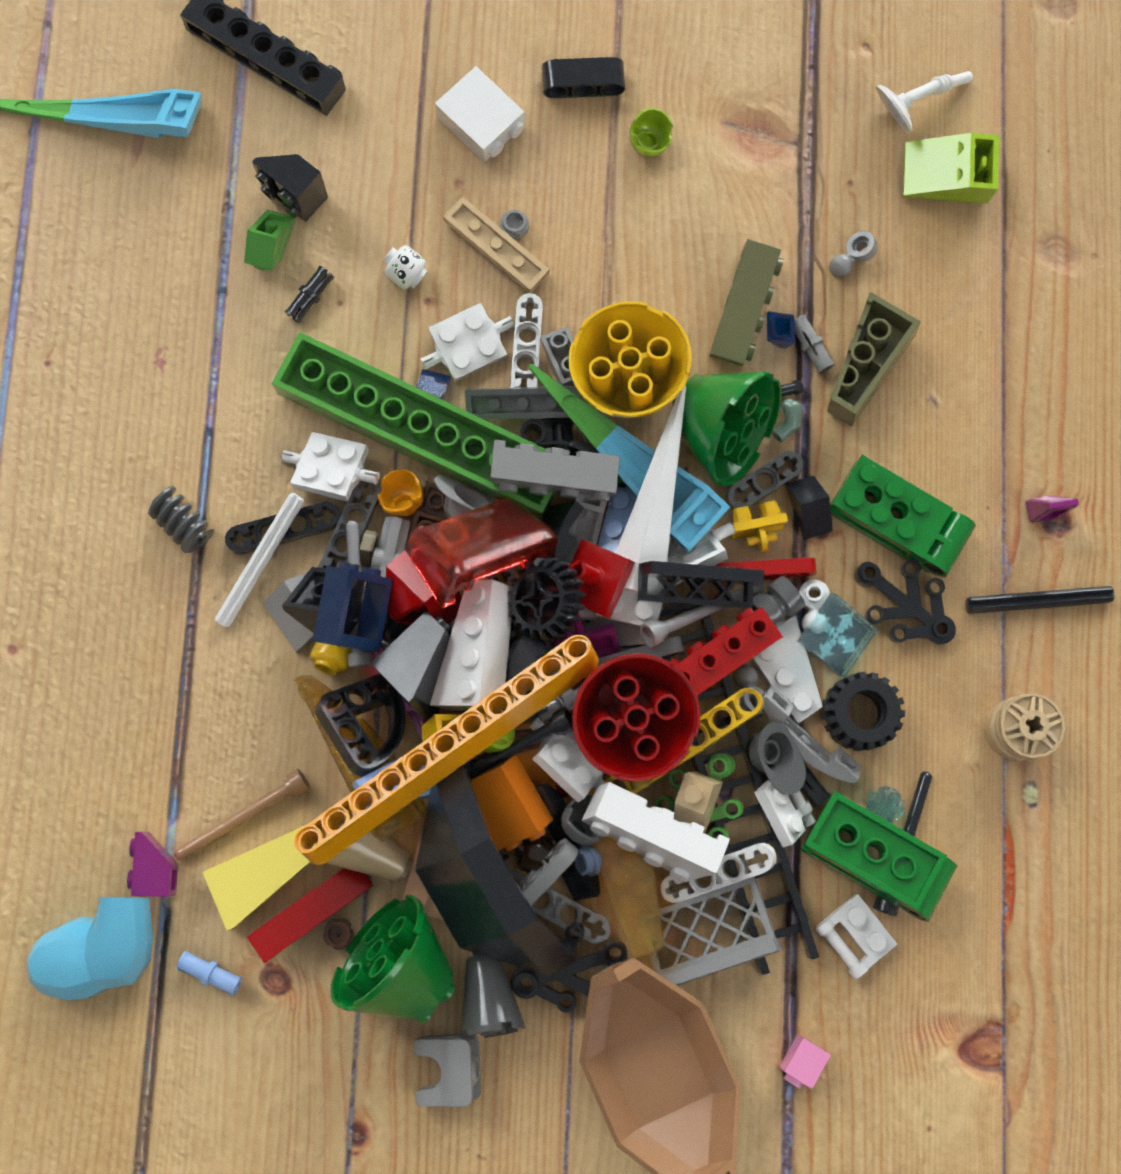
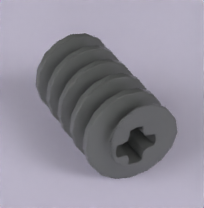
[148,486,215,553]

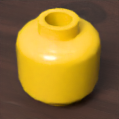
[310,642,351,675]

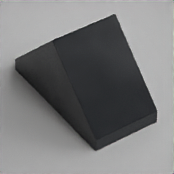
[785,476,833,540]

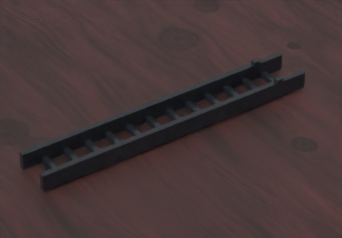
[659,581,819,975]

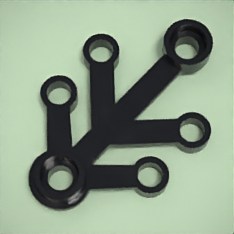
[854,559,956,645]
[510,922,628,1012]

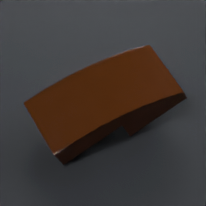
[408,481,448,547]

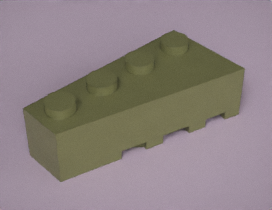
[709,239,784,366]
[827,292,921,427]

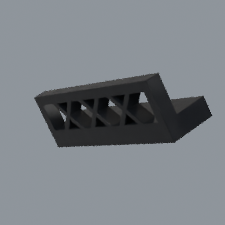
[637,561,764,609]

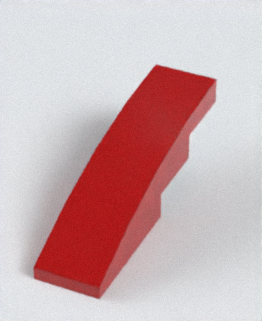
[247,868,374,963]

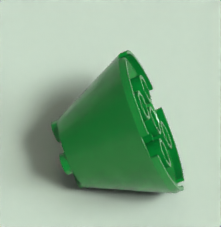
[672,372,782,486]
[331,895,455,1024]

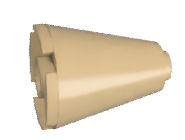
[326,823,412,881]

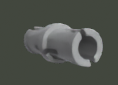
[789,315,835,374]

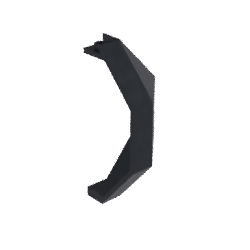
[415,761,576,976]

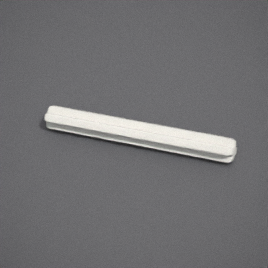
[215,493,304,627]

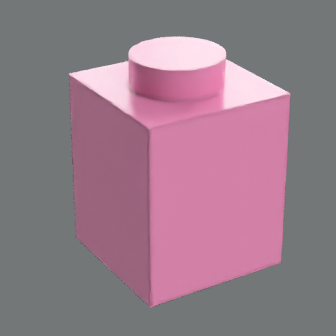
[779,1034,831,1089]

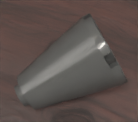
[461,952,525,1040]

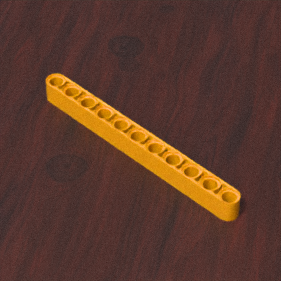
[294,635,599,865]

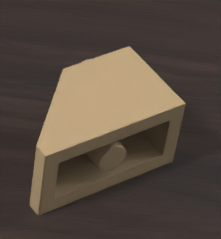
[674,771,723,834]

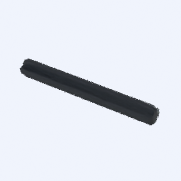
[965,586,1115,614]

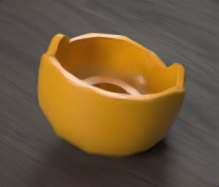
[378,469,424,518]

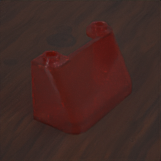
[405,497,558,609]

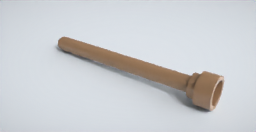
[174,769,311,861]

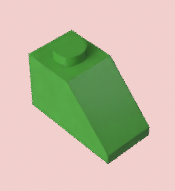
[244,209,295,270]

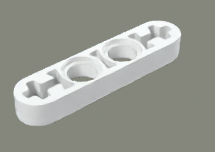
[510,293,543,388]
[660,843,777,903]

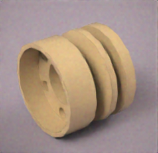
[985,693,1066,761]

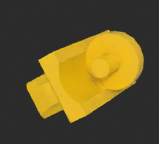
[731,500,788,552]

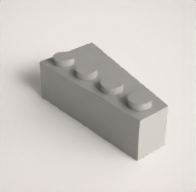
[491,440,620,501]

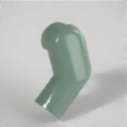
[772,399,802,443]

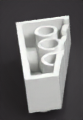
[582,782,730,882]

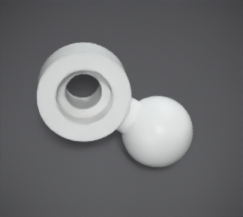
[799,580,830,634]

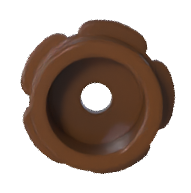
[323,918,354,950]

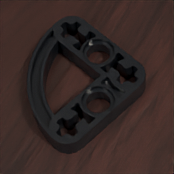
[315,675,406,776]

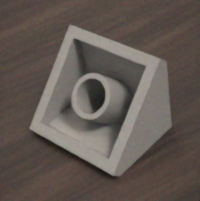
[263,572,314,653]

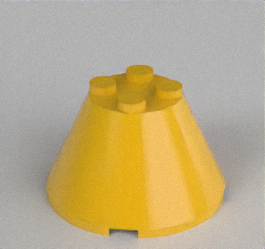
[569,301,692,418]

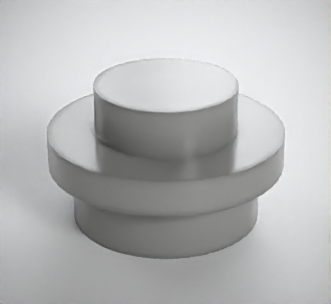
[500,210,529,239]

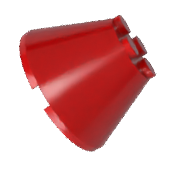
[572,653,700,781]

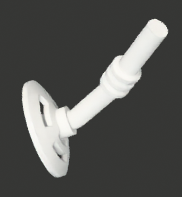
[876,71,973,134]

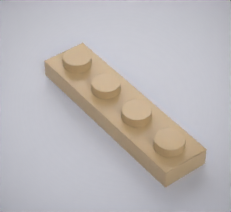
[443,196,550,293]

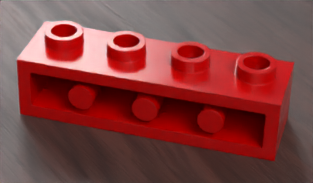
[669,606,783,696]

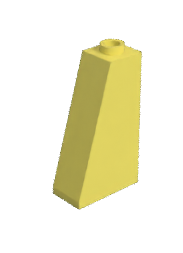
[202,826,317,931]

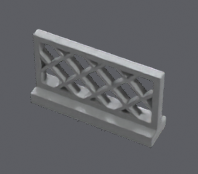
[637,877,782,986]

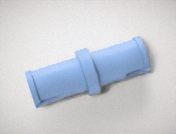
[176,951,243,996]

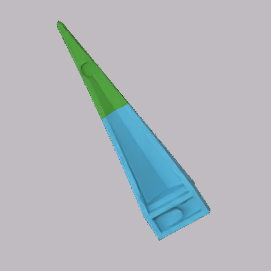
[0,89,202,138]
[528,364,730,552]

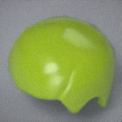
[629,108,673,157]

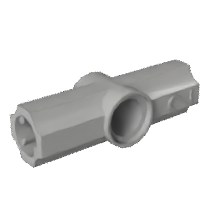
[371,516,411,577]

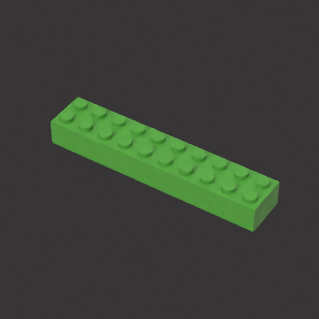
[271,332,557,521]

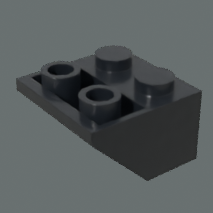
[252,154,328,222]

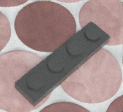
[465,386,583,419]

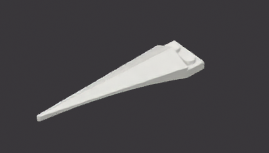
[596,386,686,627]

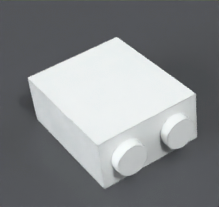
[435,66,525,162]

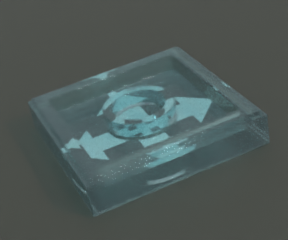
[797,593,878,678]

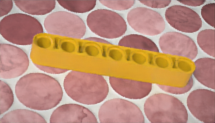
[587,688,764,796]

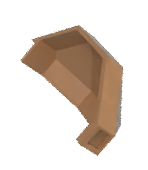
[579,958,741,1174]

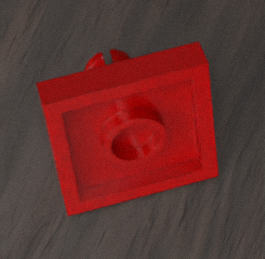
[570,539,636,619]

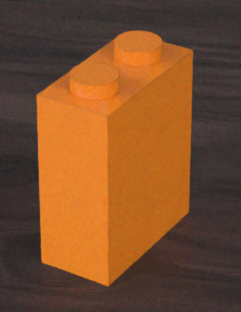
[470,755,553,852]

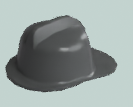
[749,722,806,795]

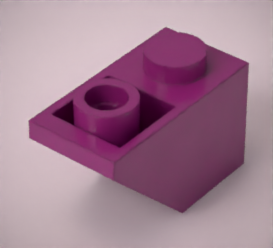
[127,832,178,897]

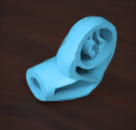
[27,897,153,1000]

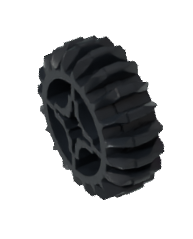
[507,557,587,642]

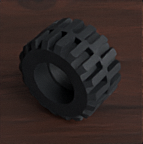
[821,672,905,751]

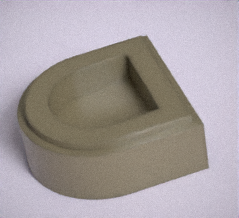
[360,530,379,567]

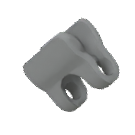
[413,1034,481,1107]

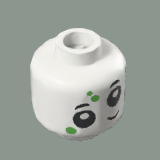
[383,245,427,290]

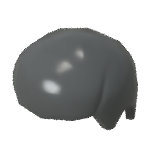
[561,795,604,846]

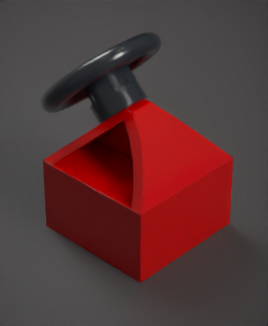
[380,542,462,650]

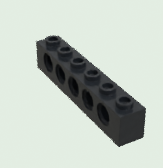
[180,0,346,116]

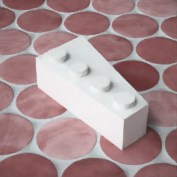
[430,579,513,711]

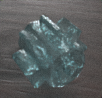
[865,786,905,823]

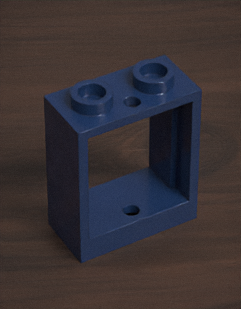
[313,562,393,653]

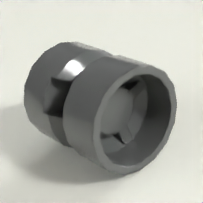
[752,576,805,628]

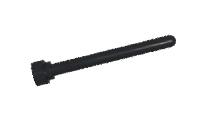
[467,707,573,779]
[873,771,932,917]

